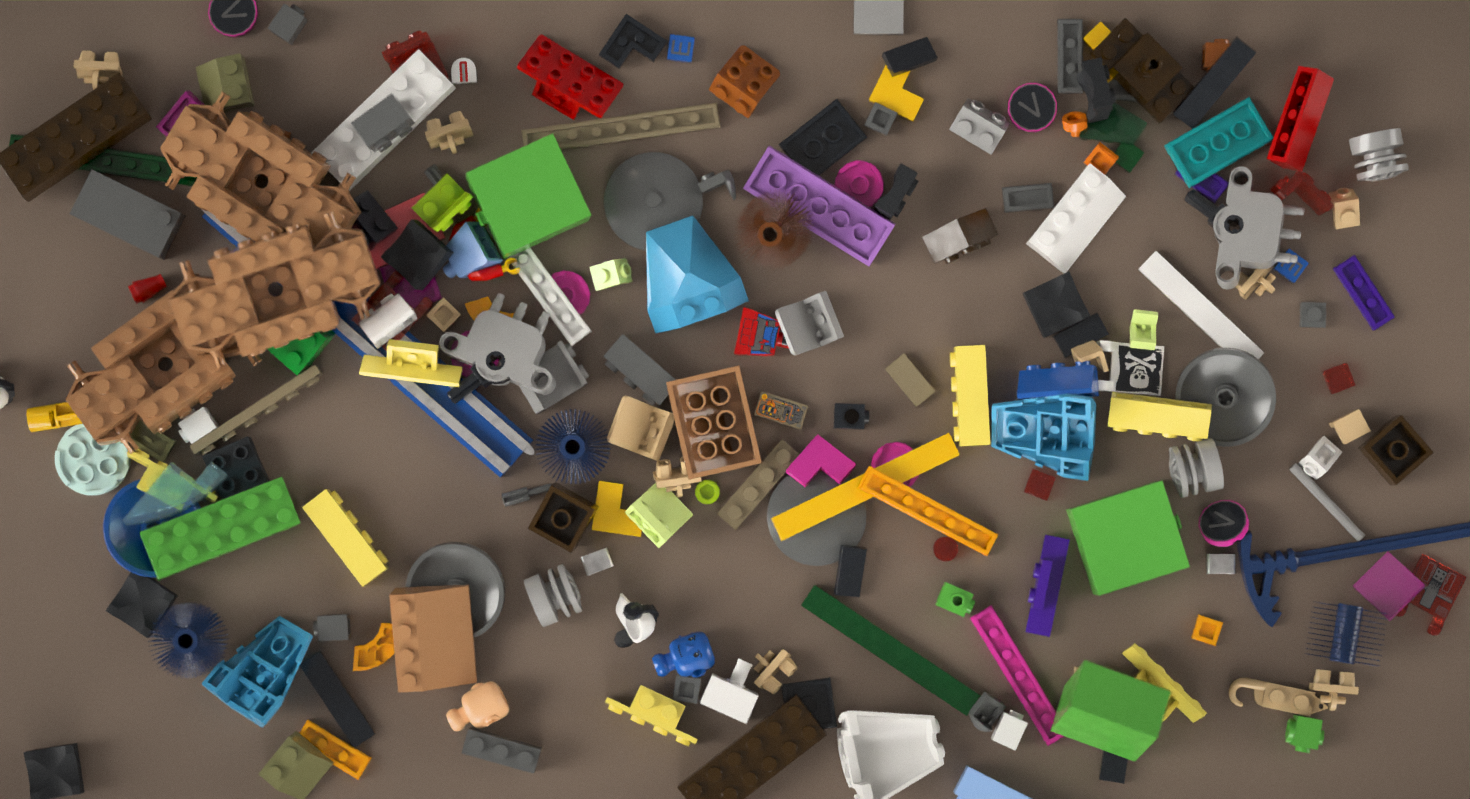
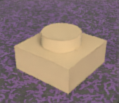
[426,297,462,333]

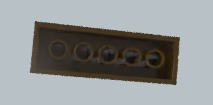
[0,73,152,202]
[677,693,827,799]

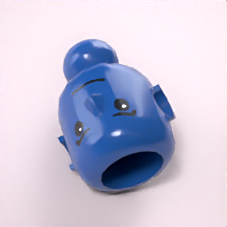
[652,631,715,678]

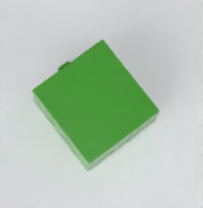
[466,133,591,260]
[1066,481,1190,596]
[1050,660,1171,762]

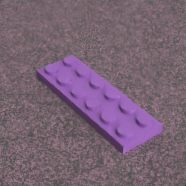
[743,145,896,266]

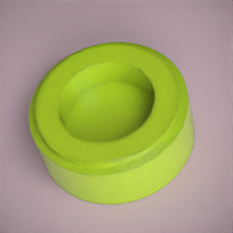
[695,480,720,504]

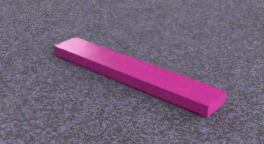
[970,605,1064,746]

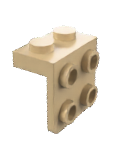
[607,396,675,461]

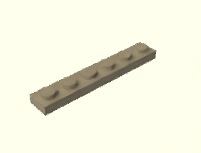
[189,365,323,456]

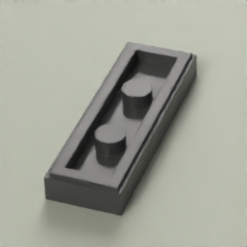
[1057,19,1083,94]

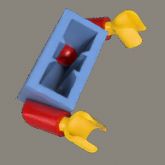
[443,208,520,281]

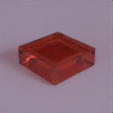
[1322,362,1356,394]
[1023,469,1056,501]

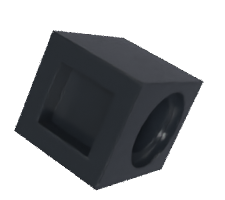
[833,403,869,430]

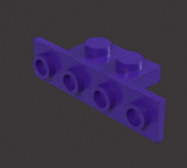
[1025,534,1070,637]

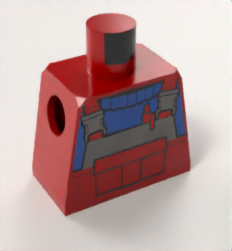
[734,307,789,356]

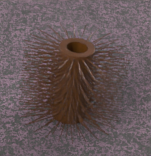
[734,190,815,270]

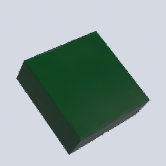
[1114,138,1144,173]

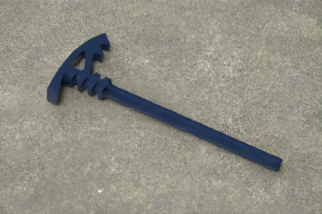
[1236,522,1470,627]

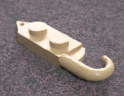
[1229,678,1328,717]

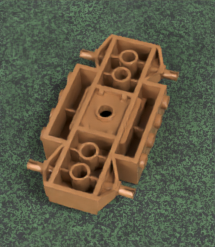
[160,91,361,245]
[169,211,381,368]
[65,273,262,454]

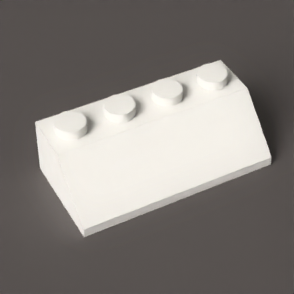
[1026,164,1126,273]

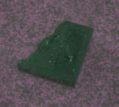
[1079,103,1147,145]

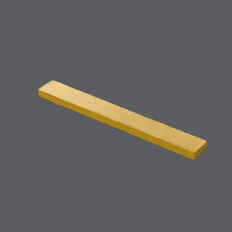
[771,433,960,541]

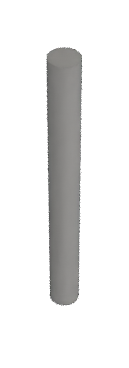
[1289,463,1365,541]

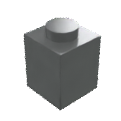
[268,4,308,45]
[313,614,351,641]

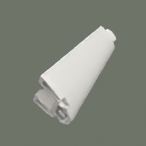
[837,711,945,799]

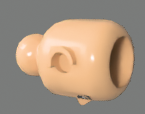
[446,681,509,731]

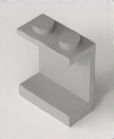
[519,340,589,414]

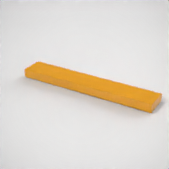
[858,466,999,556]

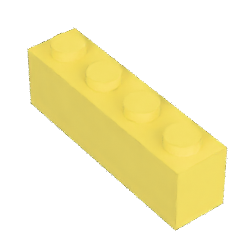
[950,345,990,446]
[1108,392,1212,441]
[302,489,389,587]

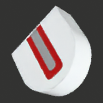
[451,58,477,84]

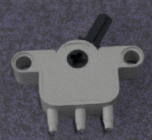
[1184,166,1305,290]
[439,293,556,404]

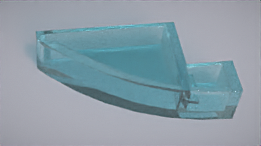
[122,462,227,526]

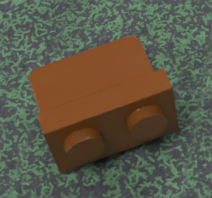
[709,45,780,119]

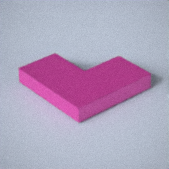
[786,434,856,487]

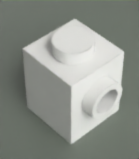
[178,407,219,444]
[991,710,1028,750]

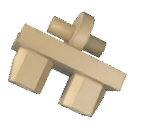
[74,51,123,90]
[425,111,473,154]
[1236,265,1276,300]
[653,456,701,498]
[753,649,798,695]
[1309,669,1359,711]

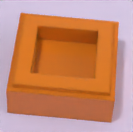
[1084,142,1119,175]

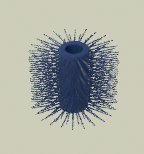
[535,409,611,485]
[1305,601,1388,666]
[148,602,230,679]

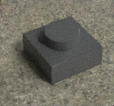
[864,102,897,136]
[1299,302,1326,328]
[673,675,701,704]

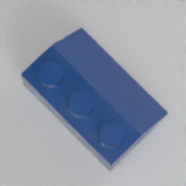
[1017,361,1099,400]

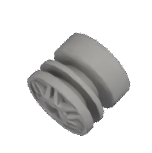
[1349,128,1409,182]
[1169,438,1224,498]
[523,564,583,628]

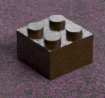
[1358,415,1434,486]
[528,482,599,553]

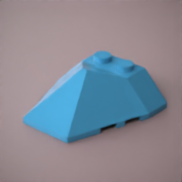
[646,215,749,334]
[991,394,1096,481]
[201,616,313,727]

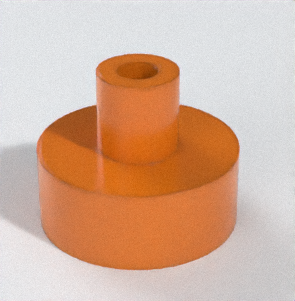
[1062,111,1088,137]

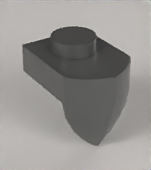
[698,170,736,201]
[969,691,1006,732]

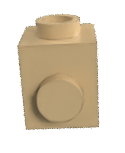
[1329,188,1360,229]

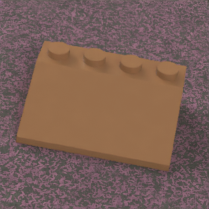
[666,366,762,480]
[389,584,477,692]

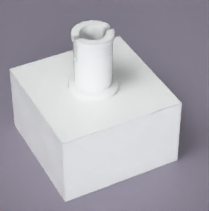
[700,658,758,723]

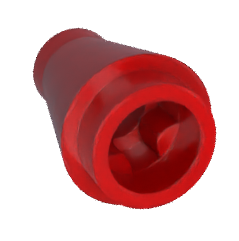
[128,274,167,304]

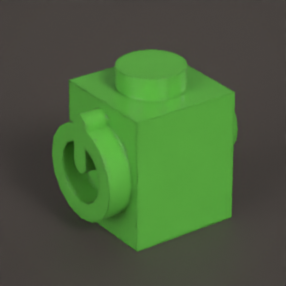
[935,582,975,617]
[1285,714,1324,753]

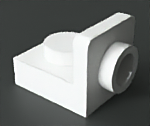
[1298,436,1342,480]

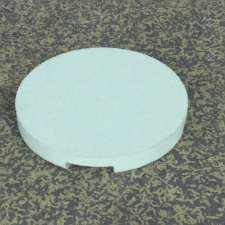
[55,424,131,495]

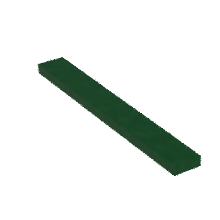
[9,134,198,187]
[801,585,980,716]

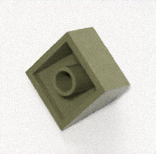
[196,53,255,112]
[259,731,334,799]

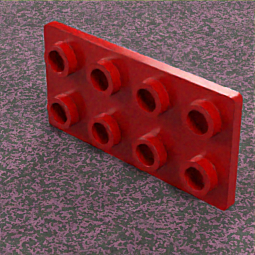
[517,34,624,120]

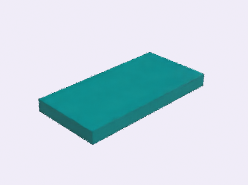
[1164,97,1274,188]

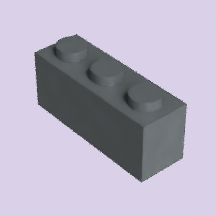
[603,334,676,406]
[462,727,542,774]

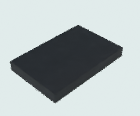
[779,99,867,176]

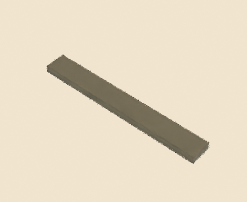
[521,102,721,150]

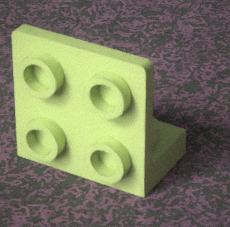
[625,483,693,548]

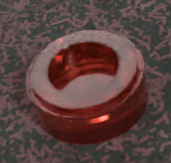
[933,537,958,561]

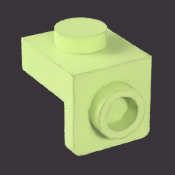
[590,258,632,291]
[1130,309,1158,350]

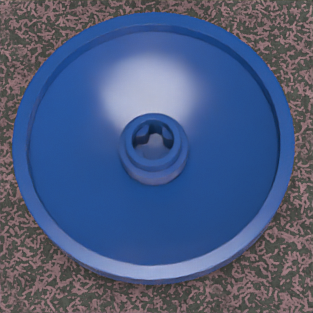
[103,479,201,577]

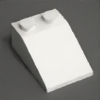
[358,293,417,349]

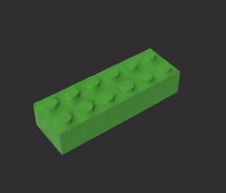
[140,477,301,581]

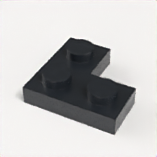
[599,14,667,69]

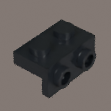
[351,190,398,251]

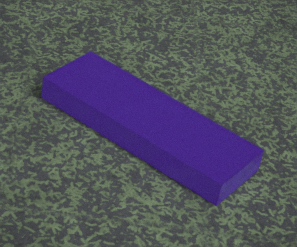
[1333,255,1395,331]

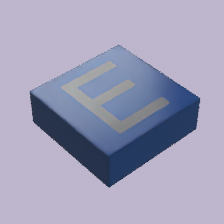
[667,34,695,63]
[1273,249,1309,283]

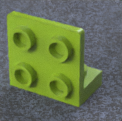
[411,173,473,232]

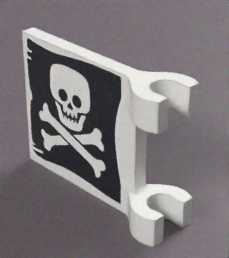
[1096,340,1164,396]

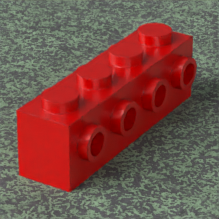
[1266,66,1334,172]

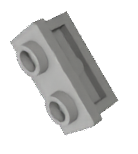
[949,98,1010,155]

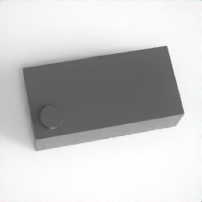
[70,169,186,260]

